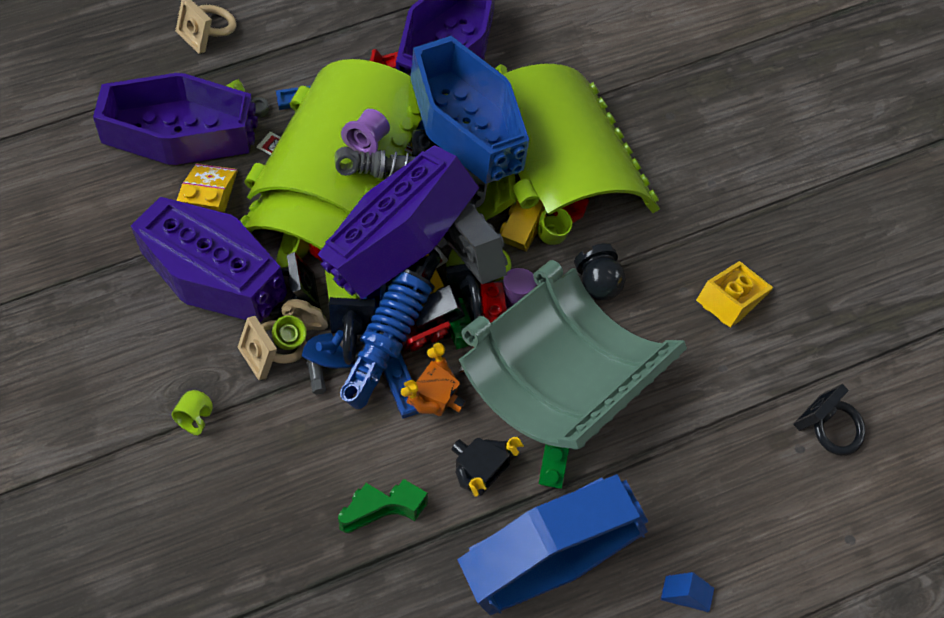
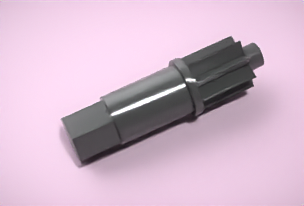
[306,360,326,395]

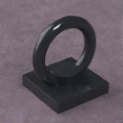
[270,252,321,316]
[445,264,491,321]
[329,297,376,365]
[793,384,866,456]

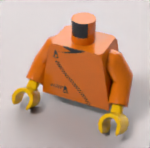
[401,343,466,416]

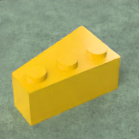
[500,199,546,252]

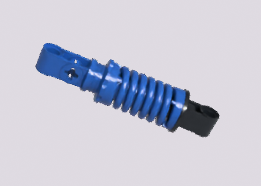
[340,248,441,409]

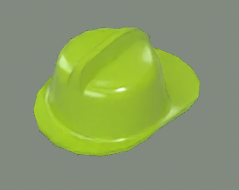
[276,233,310,267]

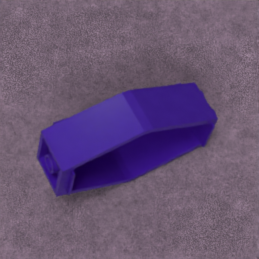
[396,0,495,94]
[93,73,258,165]
[317,145,479,299]
[131,197,288,322]

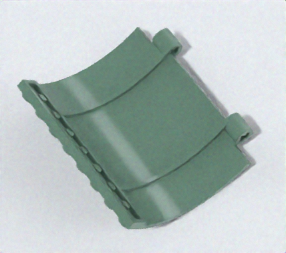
[459,260,687,450]

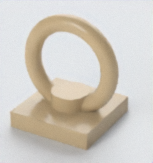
[176,0,236,54]
[238,316,307,380]

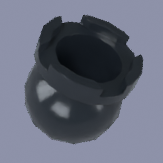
[574,243,626,300]

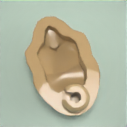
[281,299,328,331]

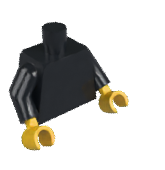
[451,437,524,497]

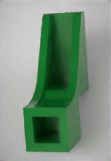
[538,444,570,489]
[338,479,428,533]

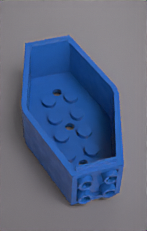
[410,36,529,184]
[457,474,648,615]

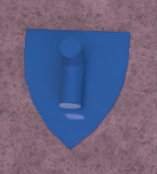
[301,330,353,368]

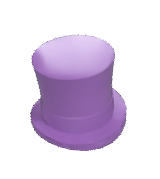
[341,109,390,155]
[503,268,537,310]

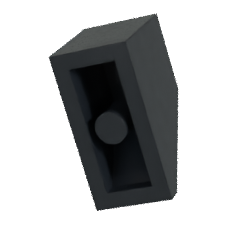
[416,285,465,333]

